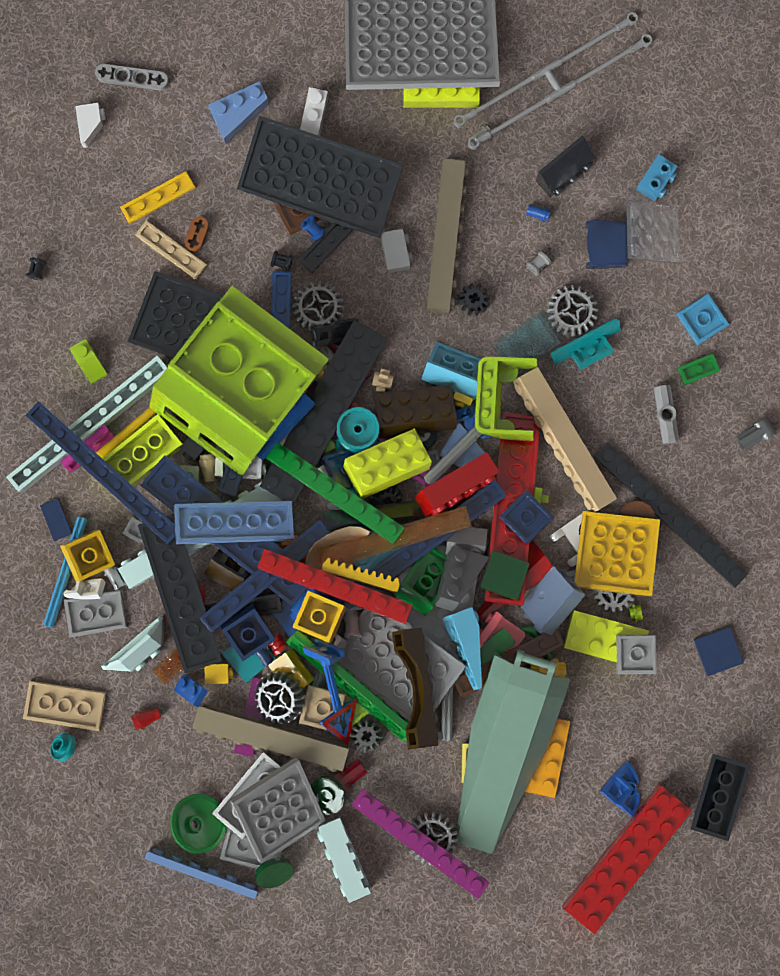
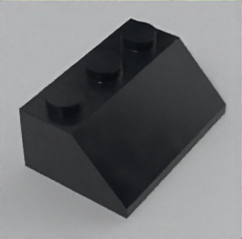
[536,135,595,198]

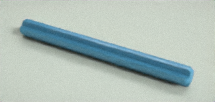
[43,516,88,628]

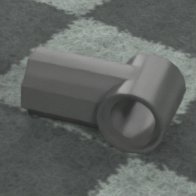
[736,417,777,451]

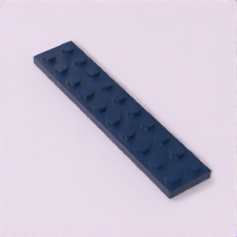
[140,455,307,606]

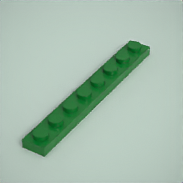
[266,443,405,545]

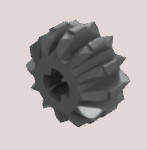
[350,719,383,753]

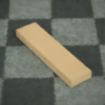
[135,220,207,280]

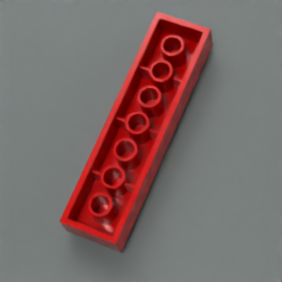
[562,784,692,935]

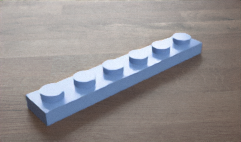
[145,848,259,899]

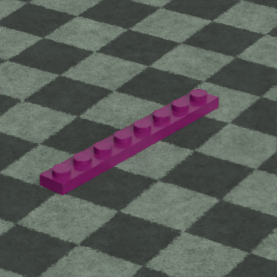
[351,789,490,899]

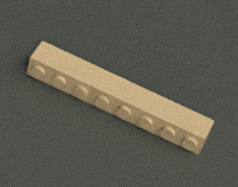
[513,367,617,512]

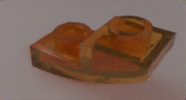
[152,648,183,685]

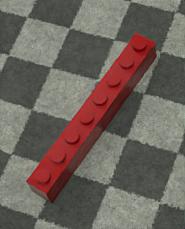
[257,549,412,624]

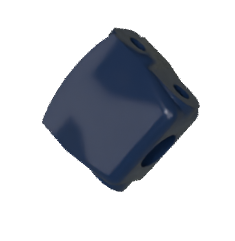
[585,220,629,269]

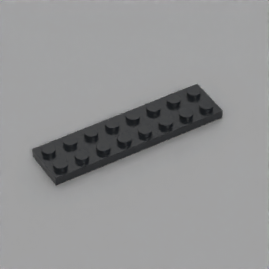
[138,513,222,673]

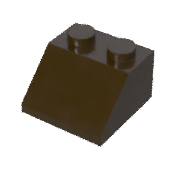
[204,549,251,591]

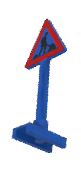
[303,638,357,744]

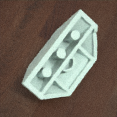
[101,615,165,671]

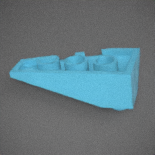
[442,607,482,690]

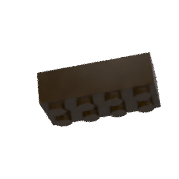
[375,385,457,439]

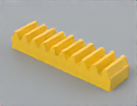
[322,558,400,594]

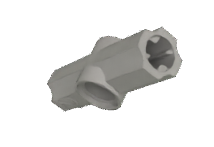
[653,385,679,444]

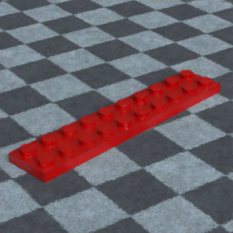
[484,412,540,606]

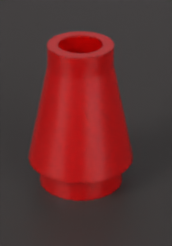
[131,707,161,730]

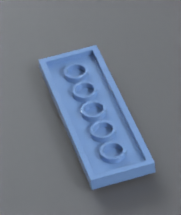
[174,501,294,544]

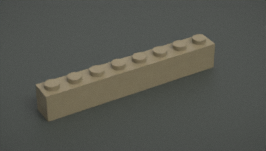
[426,159,468,313]
[192,702,350,772]

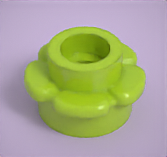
[629,604,643,622]

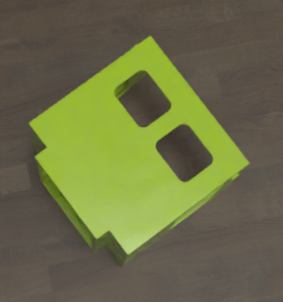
[149,286,329,475]

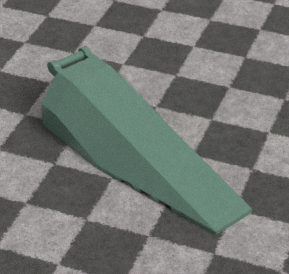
[456,649,570,854]

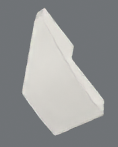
[63,578,106,599]

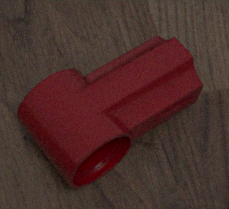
[332,759,368,792]

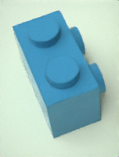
[636,154,678,202]

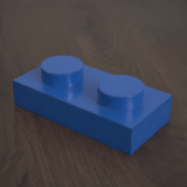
[174,674,208,707]

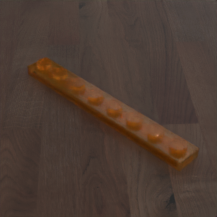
[317,506,472,567]

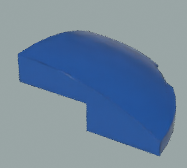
[599,762,641,817]

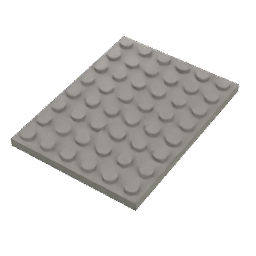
[345,0,500,90]

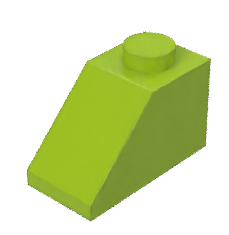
[69,339,108,384]

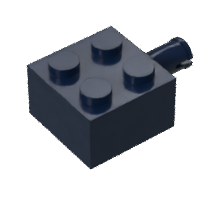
[220,603,275,666]

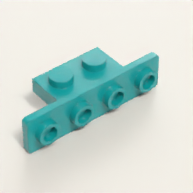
[551,318,621,370]

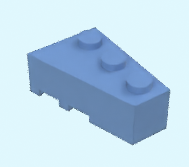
[208,81,269,144]

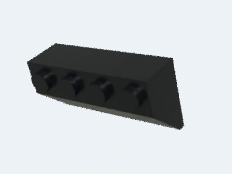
[690,754,751,841]

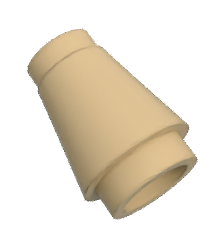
[198,454,216,482]

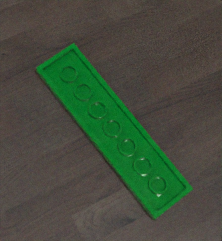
[286,630,409,742]

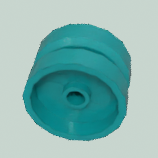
[337,407,379,453]

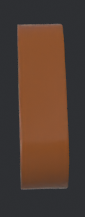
[185,216,209,253]

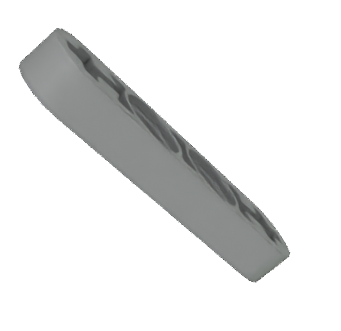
[95,64,169,90]

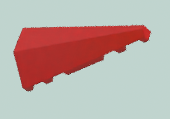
[477,541,553,622]

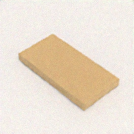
[23,680,106,731]

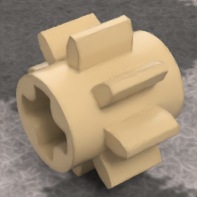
[372,368,394,393]

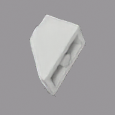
[76,103,106,148]

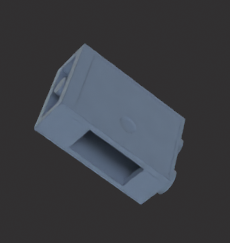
[520,566,585,635]

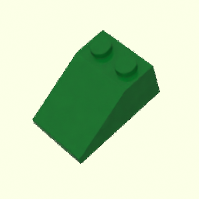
[394,548,446,616]

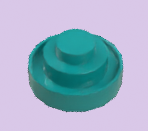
[50,732,76,762]

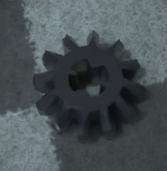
[458,283,490,316]
[369,484,402,505]

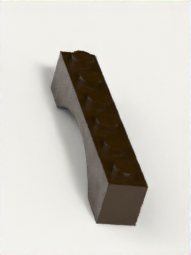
[392,628,439,750]

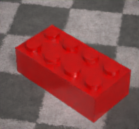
[414,452,499,517]

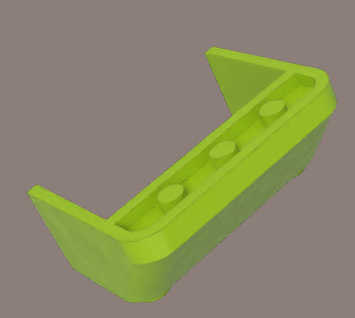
[475,357,538,441]

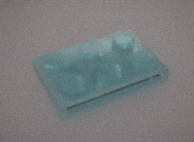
[492,312,561,373]

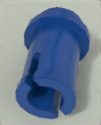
[526,204,551,222]
[455,406,473,424]

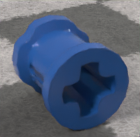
[300,215,325,241]

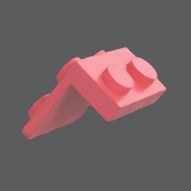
[479,611,525,655]

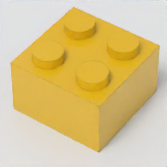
[60,530,115,581]
[293,591,347,643]

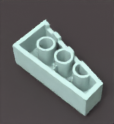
[316,816,371,903]

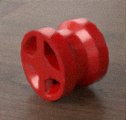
[266,633,289,657]

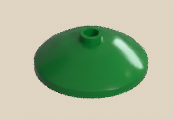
[170,794,226,853]

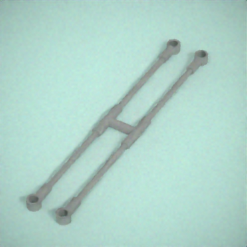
[453,12,652,150]

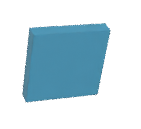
[676,293,730,346]

